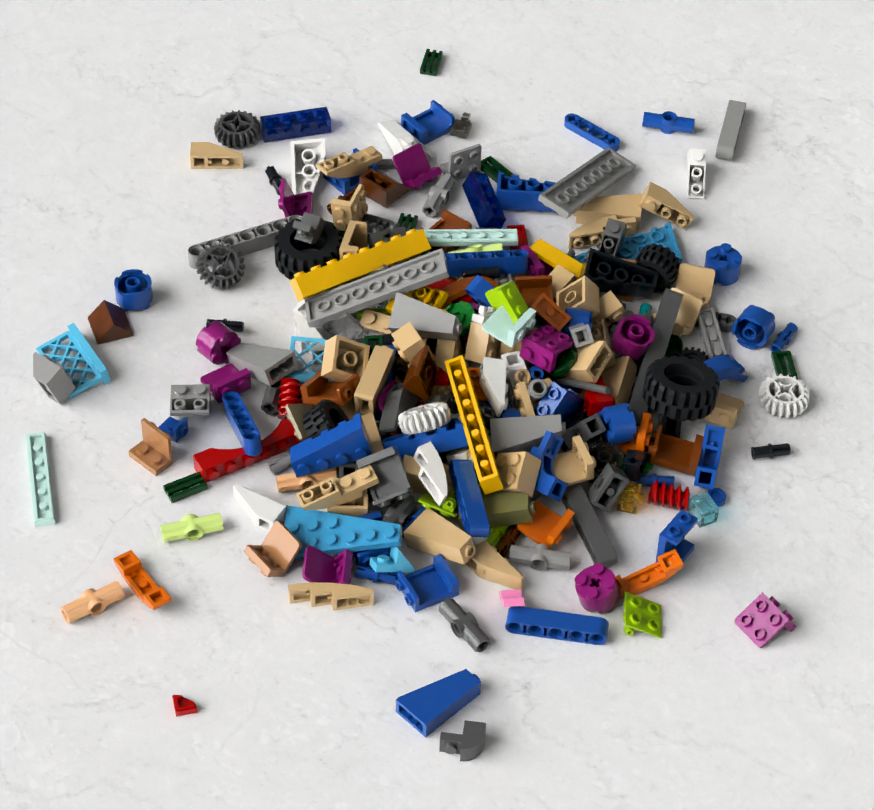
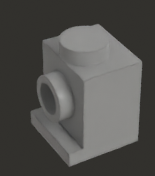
[569,322,594,348]

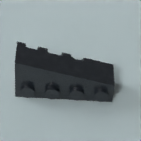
[579,248,659,299]

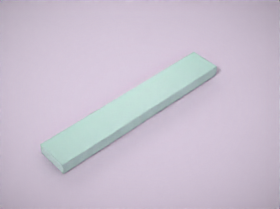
[417,229,518,246]
[26,432,55,527]

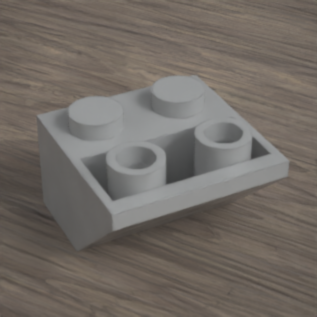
[33,352,76,405]
[170,384,211,416]

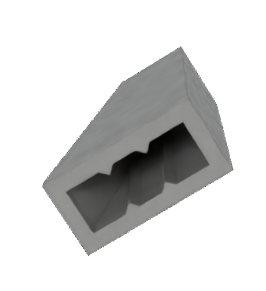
[388,293,462,341]
[226,343,300,386]
[490,414,566,460]

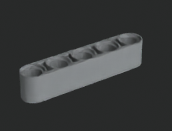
[715,100,746,160]

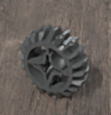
[214,110,260,149]
[195,241,245,290]

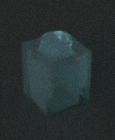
[688,492,719,528]

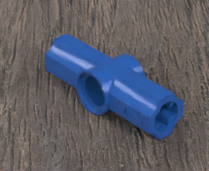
[642,111,695,134]

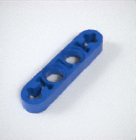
[564,113,620,152]

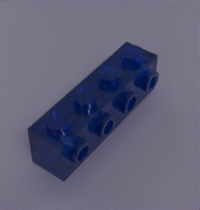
[260,107,331,143]
[462,170,506,229]

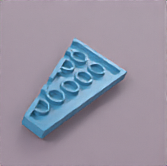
[573,222,683,264]
[285,505,402,559]

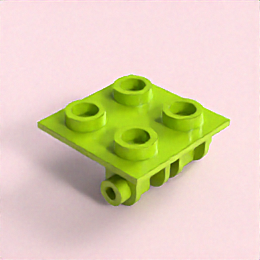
[418,490,458,517]
[623,592,662,639]

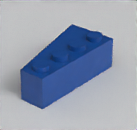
[496,171,557,213]
[289,413,372,478]
[381,417,468,459]

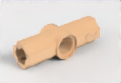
[276,467,337,492]
[60,581,125,623]

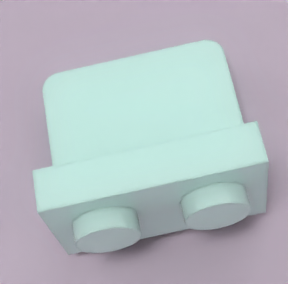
[482,306,536,348]

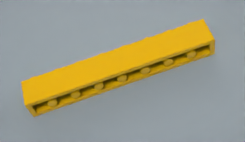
[290,228,431,302]
[444,355,504,495]

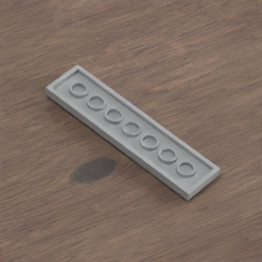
[538,147,636,219]
[305,248,449,328]

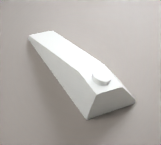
[378,120,433,161]
[291,138,326,195]

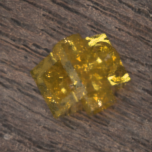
[617,482,644,514]

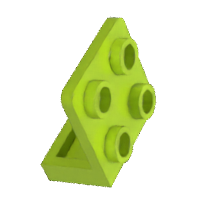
[485,280,529,324]

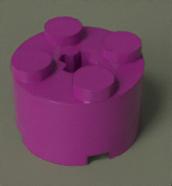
[612,314,655,360]
[196,321,241,365]
[575,563,620,613]

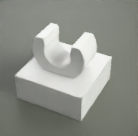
[471,305,495,324]

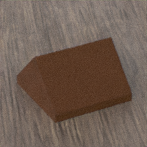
[88,300,134,345]
[402,345,440,400]

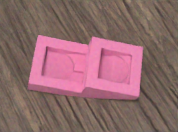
[499,589,525,607]

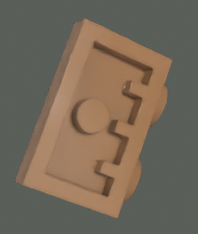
[129,418,173,476]

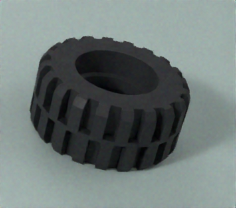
[274,219,343,279]
[642,356,720,421]

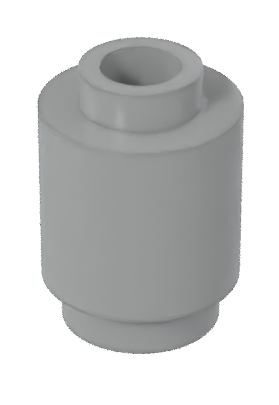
[527,379,548,402]

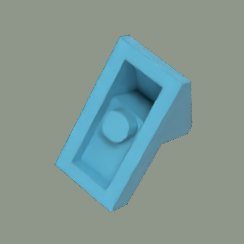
[369,547,415,573]

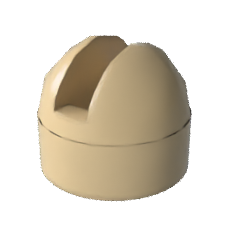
[514,369,531,384]

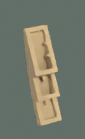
[288,582,374,611]

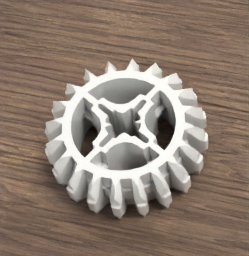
[758,373,810,419]
[398,402,451,435]

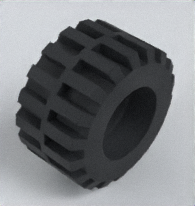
[635,244,681,293]
[302,399,349,438]

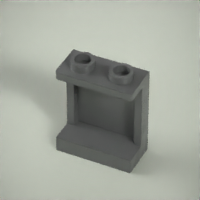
[356,446,413,508]

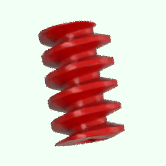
[277,378,303,420]
[647,480,690,511]

